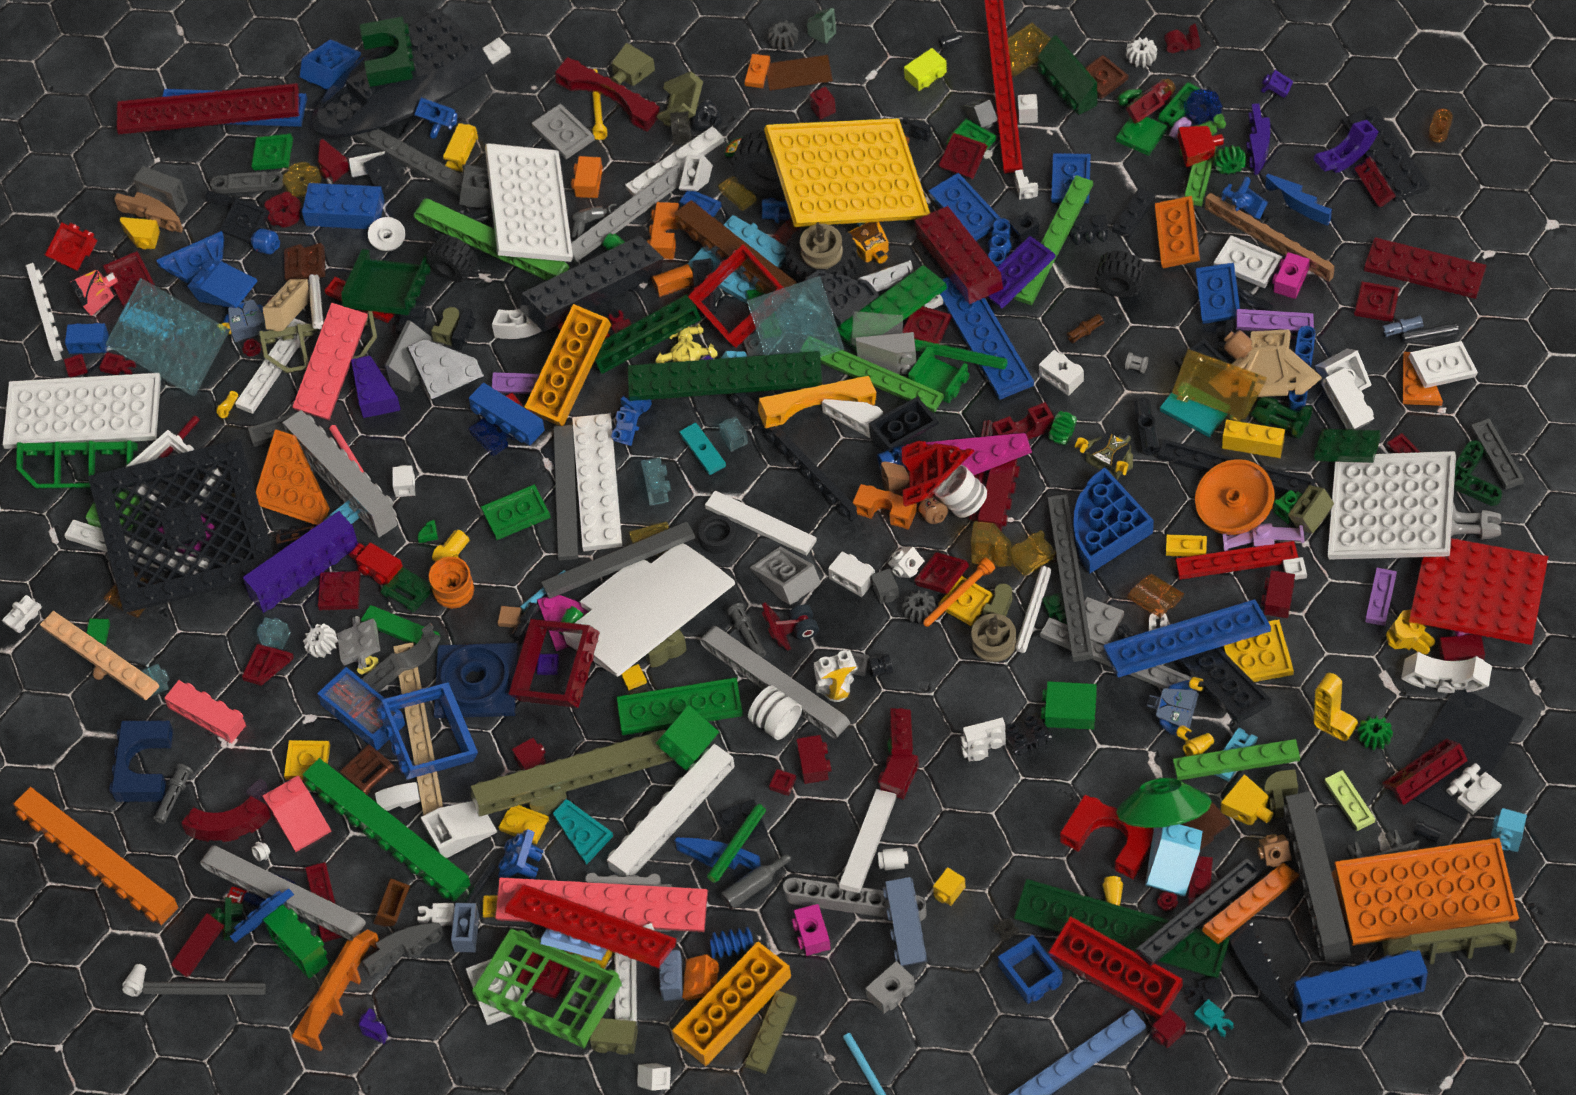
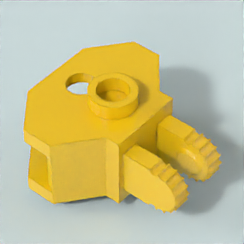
[1386,610,1435,655]

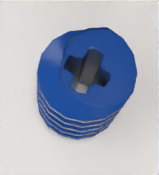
[710,927,754,959]

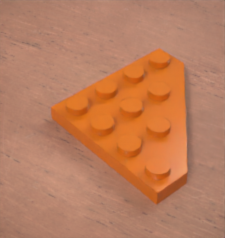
[256,429,330,525]

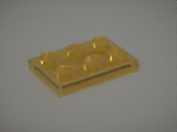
[1008,23,1051,76]

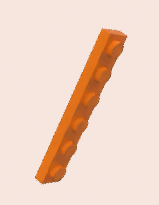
[1202,862,1299,944]

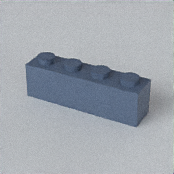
[883,877,928,967]

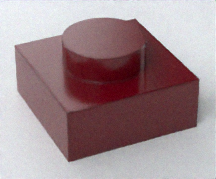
[64,354,88,378]
[769,769,796,796]

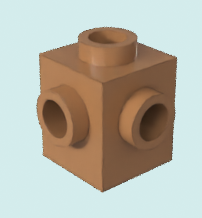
[1257,834,1292,866]

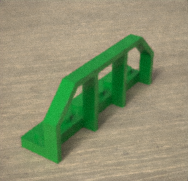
[17,440,138,489]

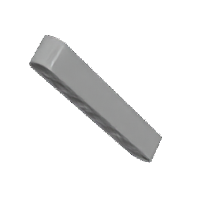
[783,878,927,921]

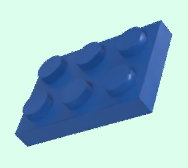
[1051,153,1091,203]
[1196,263,1240,324]
[230,889,294,943]

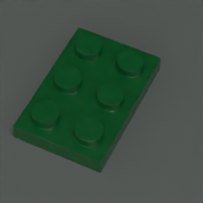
[1314,429,1381,463]

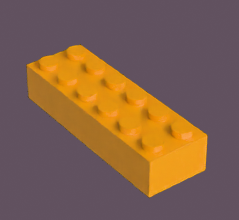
[525,304,611,426]
[672,942,791,1066]

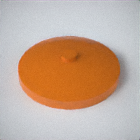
[1195,459,1275,535]

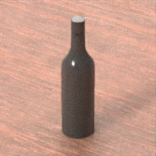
[720,854,791,910]

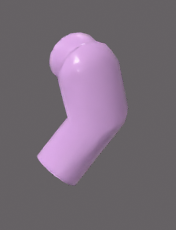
[1168,117,1191,140]

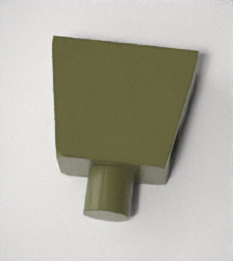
[611,43,655,86]

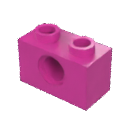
[1272,252,1310,299]
[792,904,831,956]

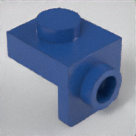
[620,396,652,417]

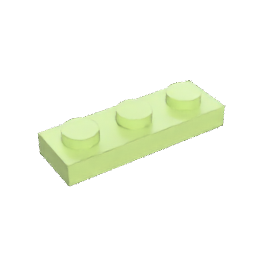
[1324,770,1375,831]

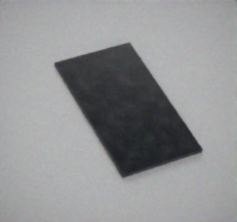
[1409,689,1524,824]

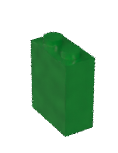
[1041,682,1097,730]
[655,705,719,770]

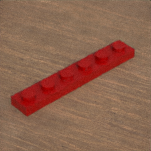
[1176,541,1298,580]

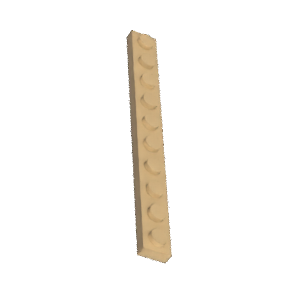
[394,642,443,815]

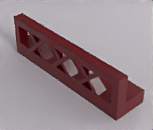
[1383,738,1468,805]

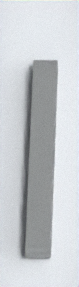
[700,626,850,739]
[200,845,366,941]

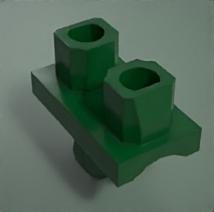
[210,897,243,940]

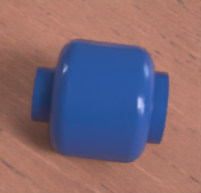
[251,228,280,255]

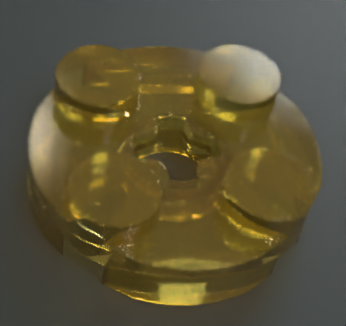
[283,162,321,197]

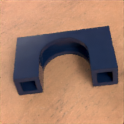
[110,721,173,802]

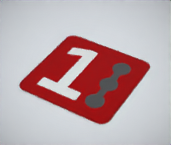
[227,887,246,903]

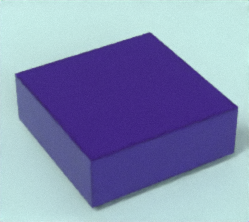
[537,654,559,675]

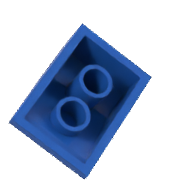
[300,39,361,90]
[188,260,258,308]

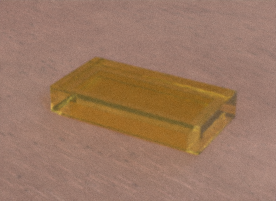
[718,175,757,211]

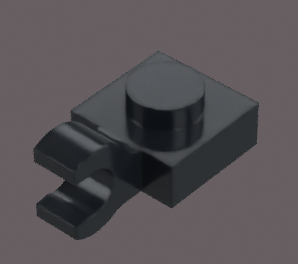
[901,117,931,142]

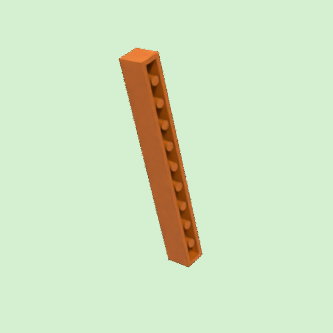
[13,787,178,925]

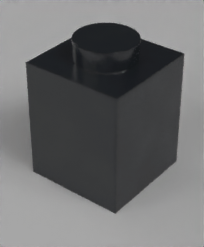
[1258,189,1286,220]

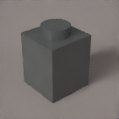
[871,568,899,604]

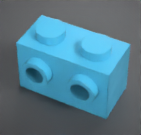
[1491,808,1527,852]

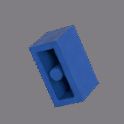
[65,323,109,354]

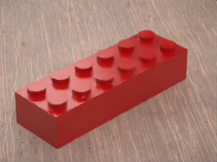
[1049,916,1183,1020]

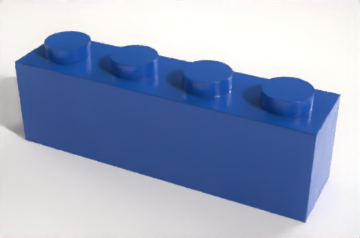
[469,382,545,446]

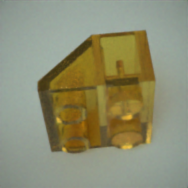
[971,522,1012,567]

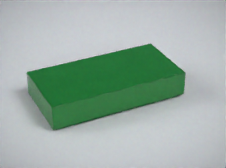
[87,619,110,647]

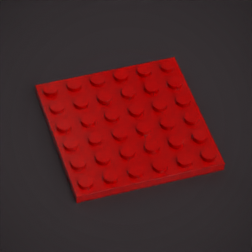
[1409,538,1548,645]

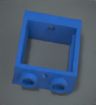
[998,935,1062,1004]

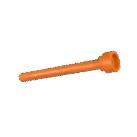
[923,558,995,627]

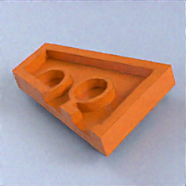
[1403,352,1443,406]

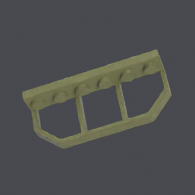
[258,311,377,374]
[1381,921,1517,964]

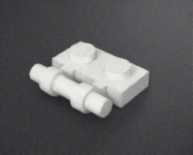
[1446,763,1501,815]

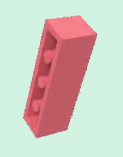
[164,680,246,744]

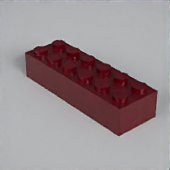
[915,206,1003,304]

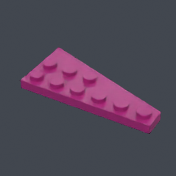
[906,433,1032,475]

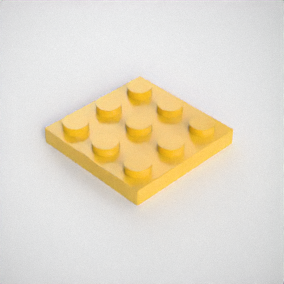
[1223,619,1294,682]

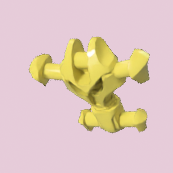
[655,324,718,363]

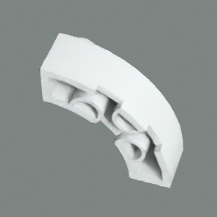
[492,309,542,339]
[1401,652,1492,693]

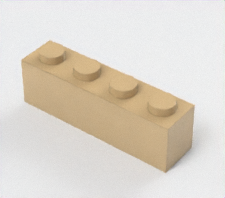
[263,279,310,331]

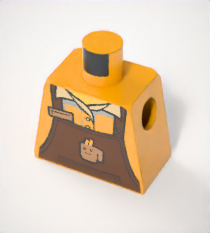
[849,222,889,264]

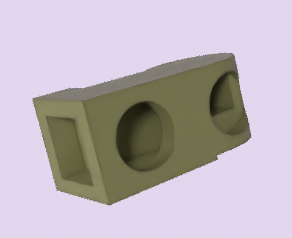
[431,307,460,345]
[983,584,1012,616]

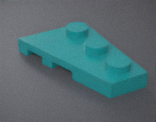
[553,799,613,865]

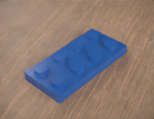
[928,173,1001,241]

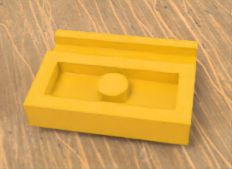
[499,805,549,845]

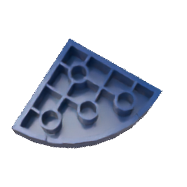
[1073,467,1153,574]

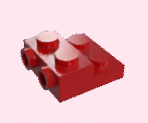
[45,223,98,271]

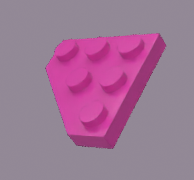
[537,595,589,651]

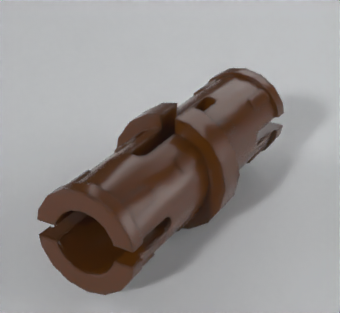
[1066,314,1104,344]

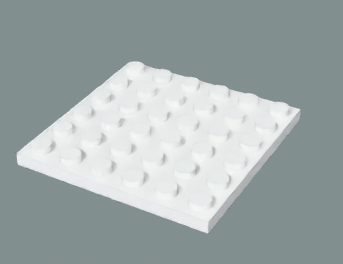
[1328,451,1456,559]

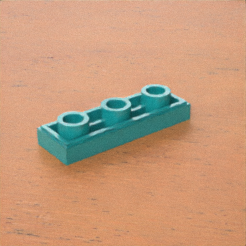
[679,423,726,475]

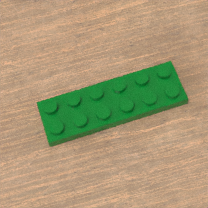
[834,265,947,351]
[617,678,743,735]

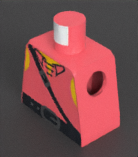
[70,270,118,316]

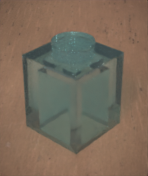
[719,416,748,452]
[142,664,170,697]

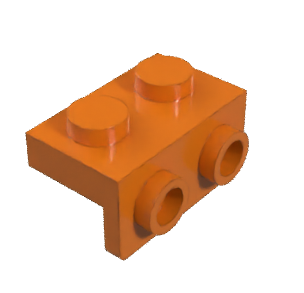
[682,954,719,1001]

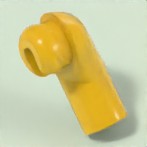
[216,391,238,418]

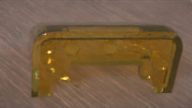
[1172,349,1267,422]

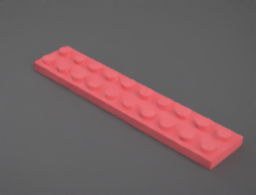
[496,878,708,932]

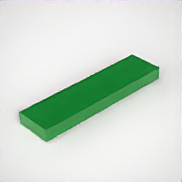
[361,605,440,646]

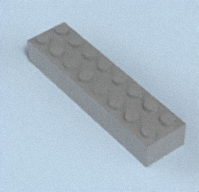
[282,410,398,538]

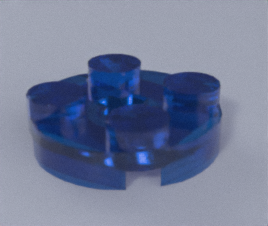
[1184,89,1222,125]

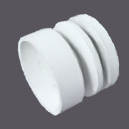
[935,465,987,518]
[748,685,802,740]

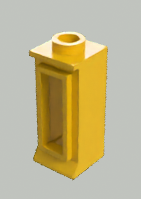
[443,123,478,172]

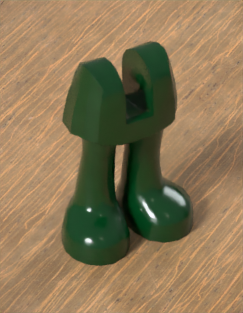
[1251,397,1313,439]

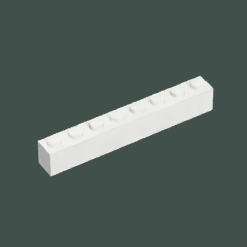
[607,744,735,877]

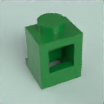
[1273,490,1302,524]

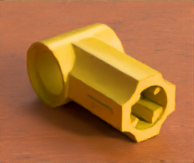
[432,530,469,562]

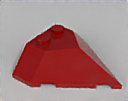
[902,441,975,507]

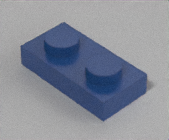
[680,191,721,217]

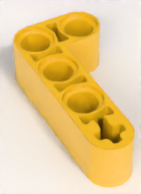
[1314,673,1358,741]

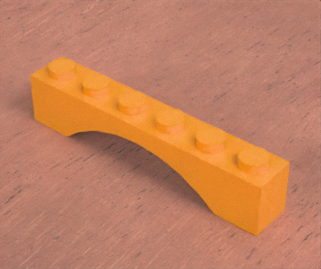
[758,376,876,428]

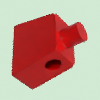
[1177,126,1224,167]

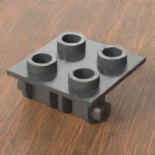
[564,969,608,1011]

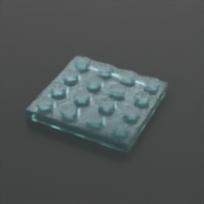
[747,276,844,357]

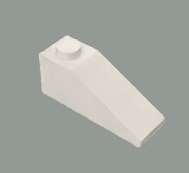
[822,399,883,438]

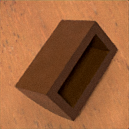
[373,879,410,927]

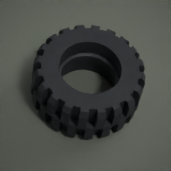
[731,129,785,199]
[785,224,858,287]

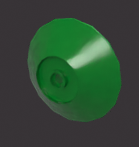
[1116,778,1212,828]

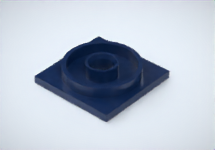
[434,643,518,718]

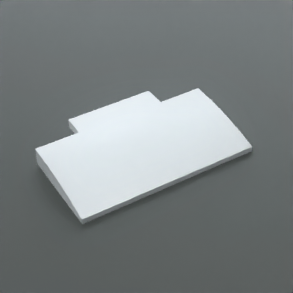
[563,543,735,677]

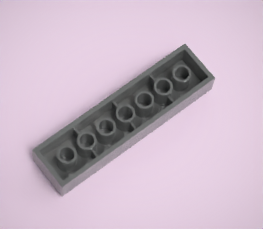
[1283,791,1351,964]

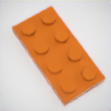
[1155,196,1200,268]

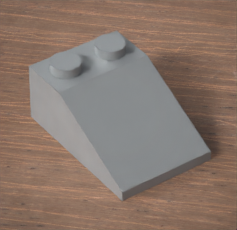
[856,332,916,375]
[750,546,821,605]

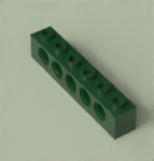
[593,295,701,374]

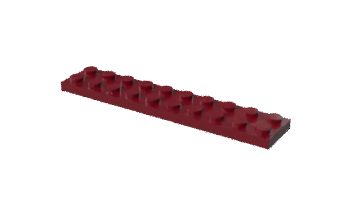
[117,83,299,134]

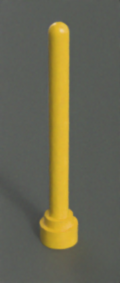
[592,69,607,140]

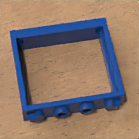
[377,682,478,780]

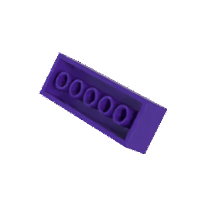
[243,511,358,613]

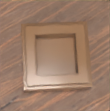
[498,606,522,628]

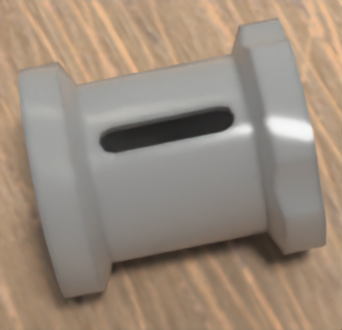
[1125,352,1149,374]

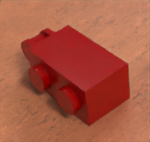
[349,542,403,585]

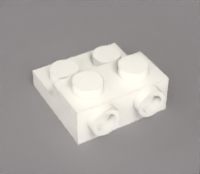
[960,718,1006,762]

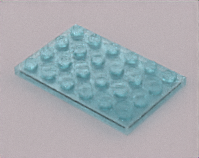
[105,278,230,396]

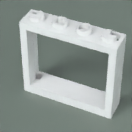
[126,430,223,518]

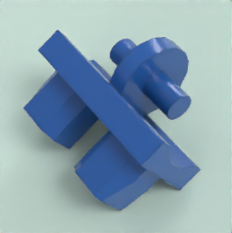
[762,198,792,223]
[611,407,639,446]

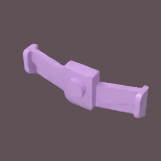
[1223,523,1305,551]

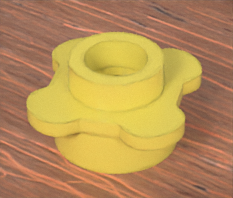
[357,656,379,674]

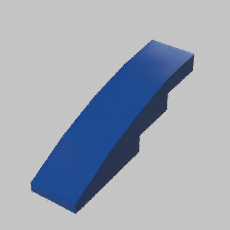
[1265,174,1332,226]
[675,837,760,870]

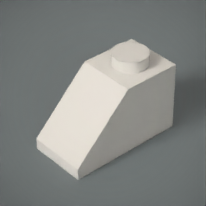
[679,155,713,191]

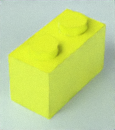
[904,48,947,91]

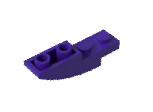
[1246,104,1270,175]

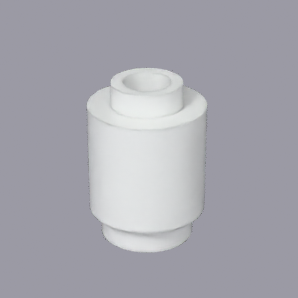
[878,848,908,870]

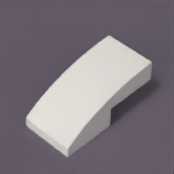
[375,782,421,811]

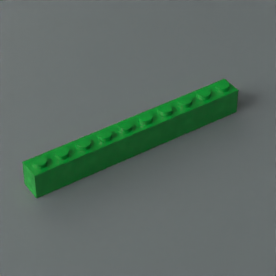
[302,758,471,902]

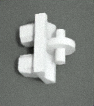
[2,595,42,633]

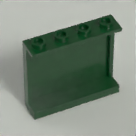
[341,249,431,315]

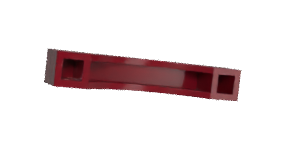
[555,57,659,132]

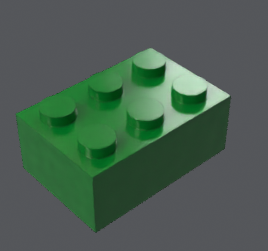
[263,904,329,979]

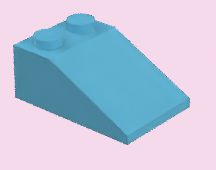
[1145,824,1203,896]

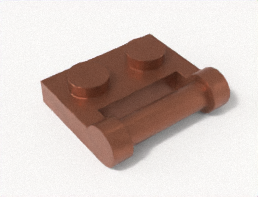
[340,745,395,795]

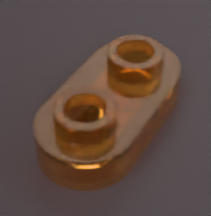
[1429,109,1453,142]

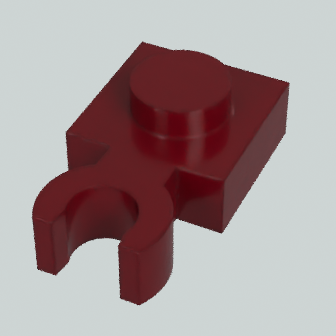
[609,310,632,334]
[99,352,136,375]

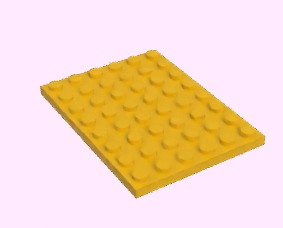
[764,119,930,227]

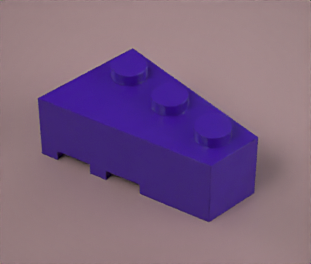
[351,356,401,418]

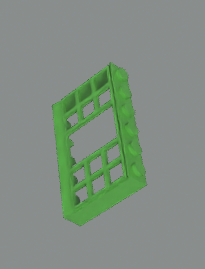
[472,929,622,1048]

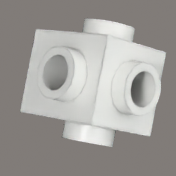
[888,547,924,578]

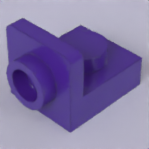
[1261,70,1293,98]
[359,1008,388,1044]

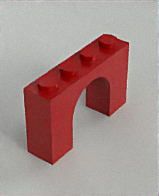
[1060,795,1154,880]

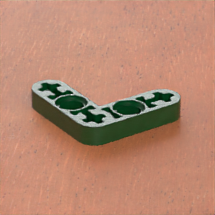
[1454,441,1502,506]

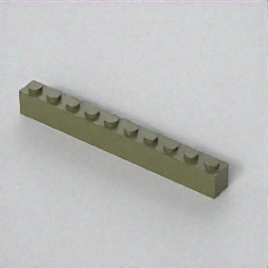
[471,730,673,817]

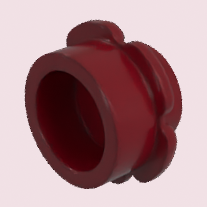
[243,339,261,357]
[1157,892,1178,912]

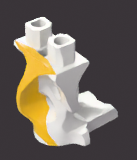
[814,650,858,702]

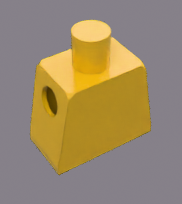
[1221,775,1274,825]

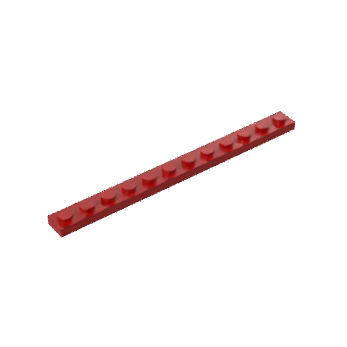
[985,0,1023,173]

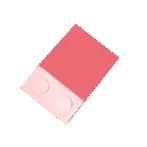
[263,776,332,852]

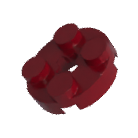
[265,192,302,228]

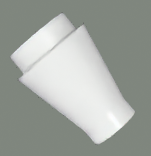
[123,964,146,997]

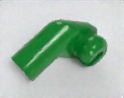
[1117,89,1142,106]

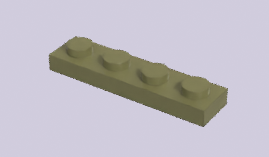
[745,990,797,1074]

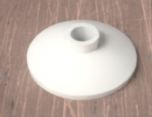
[368,217,405,251]

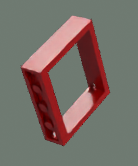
[688,244,791,348]

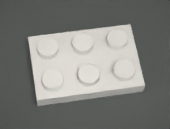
[1213,236,1282,288]
[1408,341,1478,388]
[466,959,526,1025]

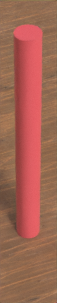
[329,425,364,473]

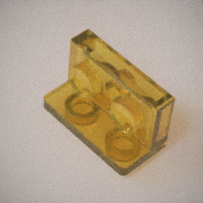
[1010,530,1056,577]

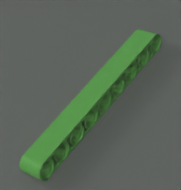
[414,199,570,281]

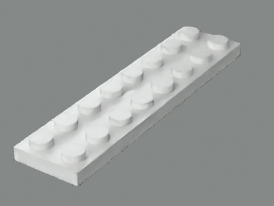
[572,413,623,551]

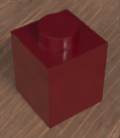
[810,86,836,120]
[1152,1009,1186,1049]

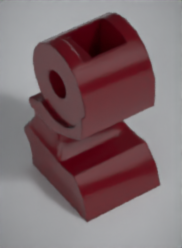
[1164,23,1201,53]

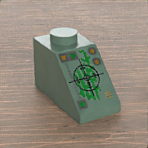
[807,8,836,44]

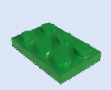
[481,484,551,540]

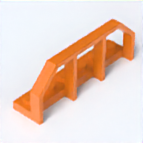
[292,930,379,1052]

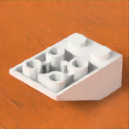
[421,801,497,858]

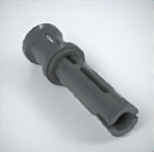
[727,603,767,658]
[153,764,193,824]

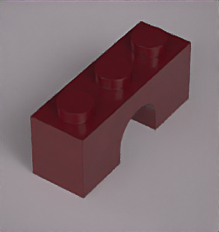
[992,402,1054,440]

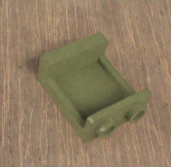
[657,71,703,127]

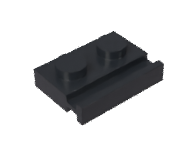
[363,152,404,195]

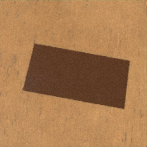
[767,55,833,90]

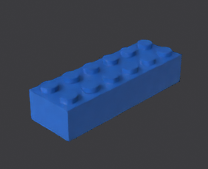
[1293,950,1428,1023]

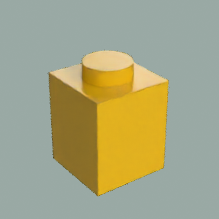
[933,867,965,906]

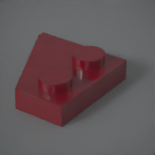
[242,644,294,686]

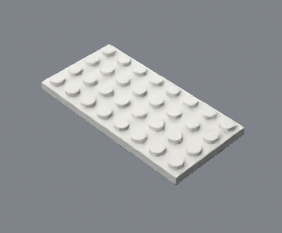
[485,143,573,262]
[3,373,161,449]

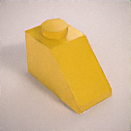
[120,217,160,249]

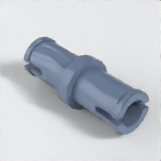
[1382,315,1423,337]

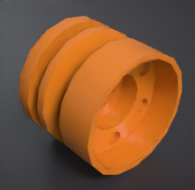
[429,556,474,609]

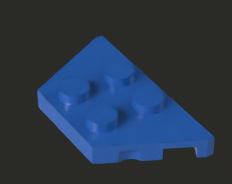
[156,231,224,284]

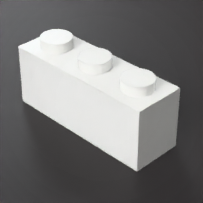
[1321,367,1374,430]

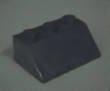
[869,396,939,451]

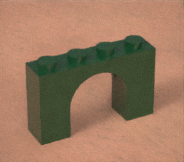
[360,16,415,87]

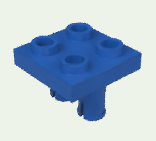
[498,829,544,879]

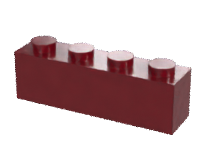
[978,459,1020,534]

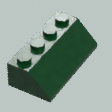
[1037,35,1097,115]

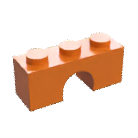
[648,202,679,259]
[853,484,917,530]

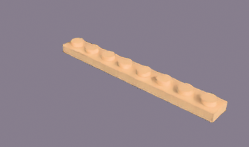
[40,611,160,701]

